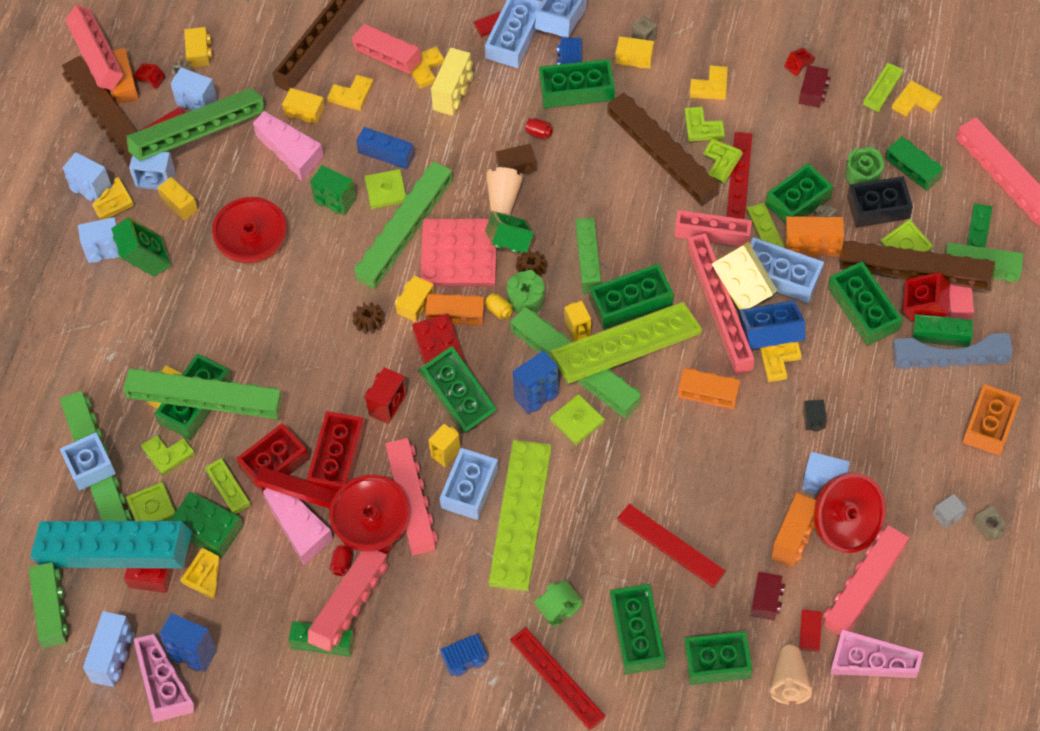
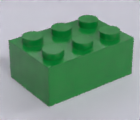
[765,163,833,224]
[111,217,172,276]
[169,491,243,559]
[684,631,752,685]

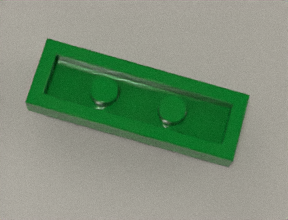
[966,203,993,248]

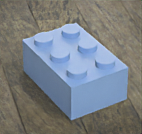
[535,0,587,37]
[440,448,499,520]
[83,611,134,687]

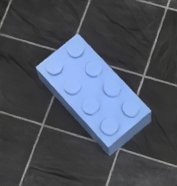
[485,0,542,68]
[750,237,824,303]

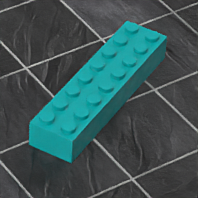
[30,521,192,568]

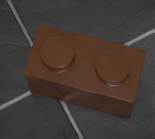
[495,143,537,175]

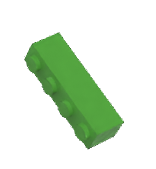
[575,218,601,294]
[945,243,1023,282]
[29,562,69,648]

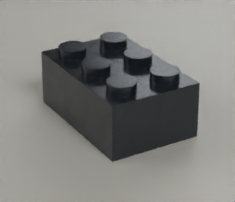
[847,176,913,227]

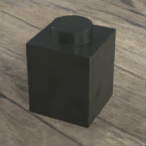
[803,399,827,431]

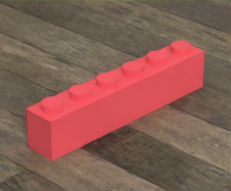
[65,5,124,90]
[385,438,438,556]
[823,525,909,636]
[308,551,388,652]

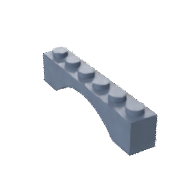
[892,333,1013,369]

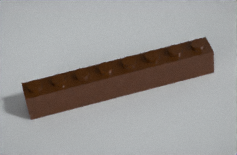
[273,0,363,92]
[62,55,136,167]
[607,92,719,206]
[839,241,995,291]

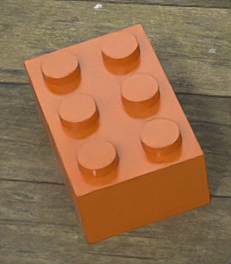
[784,217,844,257]
[963,384,1021,456]
[771,492,816,568]

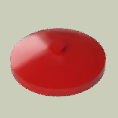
[212,197,287,263]
[814,472,886,553]
[329,475,410,551]

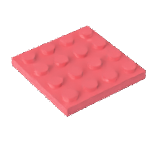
[421,219,497,286]

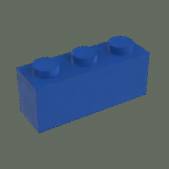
[356,127,415,170]

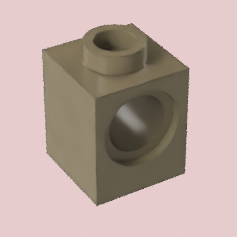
[632,15,657,41]
[973,506,1007,542]

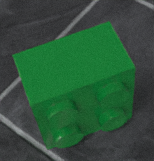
[310,165,356,216]
[485,211,534,253]

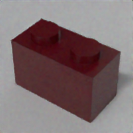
[799,65,831,108]
[751,572,785,621]

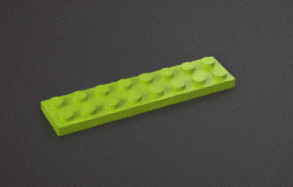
[550,302,702,384]
[489,440,552,591]

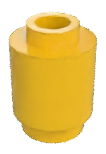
[485,293,513,320]

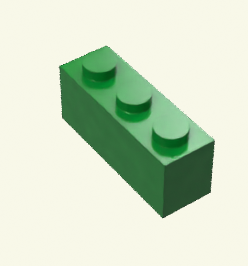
[885,136,944,191]
[912,314,973,347]
[288,621,355,657]

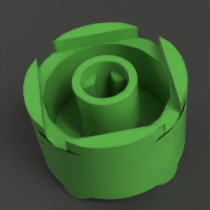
[845,147,884,184]
[507,270,545,313]
[534,580,583,627]

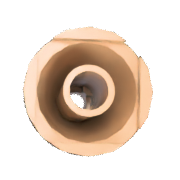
[486,167,523,215]
[770,644,812,704]

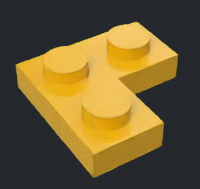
[411,46,444,89]
[690,66,728,100]
[327,75,374,111]
[892,80,942,117]
[759,342,802,382]

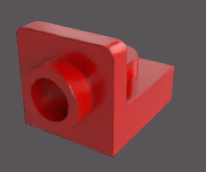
[784,48,815,76]
[133,63,165,89]

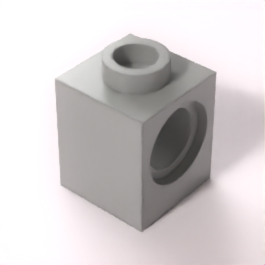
[933,494,967,529]

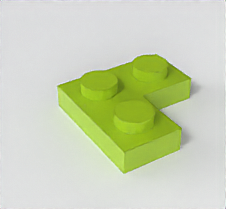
[684,107,725,142]
[703,139,743,184]
[141,435,195,476]

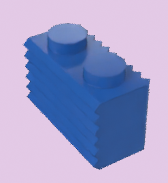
[557,37,582,65]
[440,633,488,676]

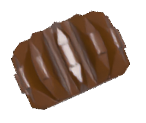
[516,250,547,277]
[353,302,384,334]

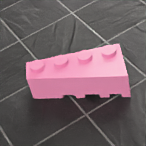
[253,111,324,181]
[263,488,333,566]
[830,630,923,678]
[134,634,194,723]

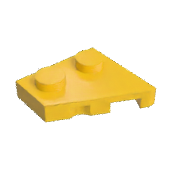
[92,177,134,220]
[180,548,220,600]

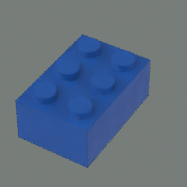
[739,300,805,349]
[512,350,559,415]
[159,613,217,672]

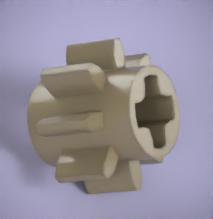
[171,59,194,76]
[814,205,837,217]

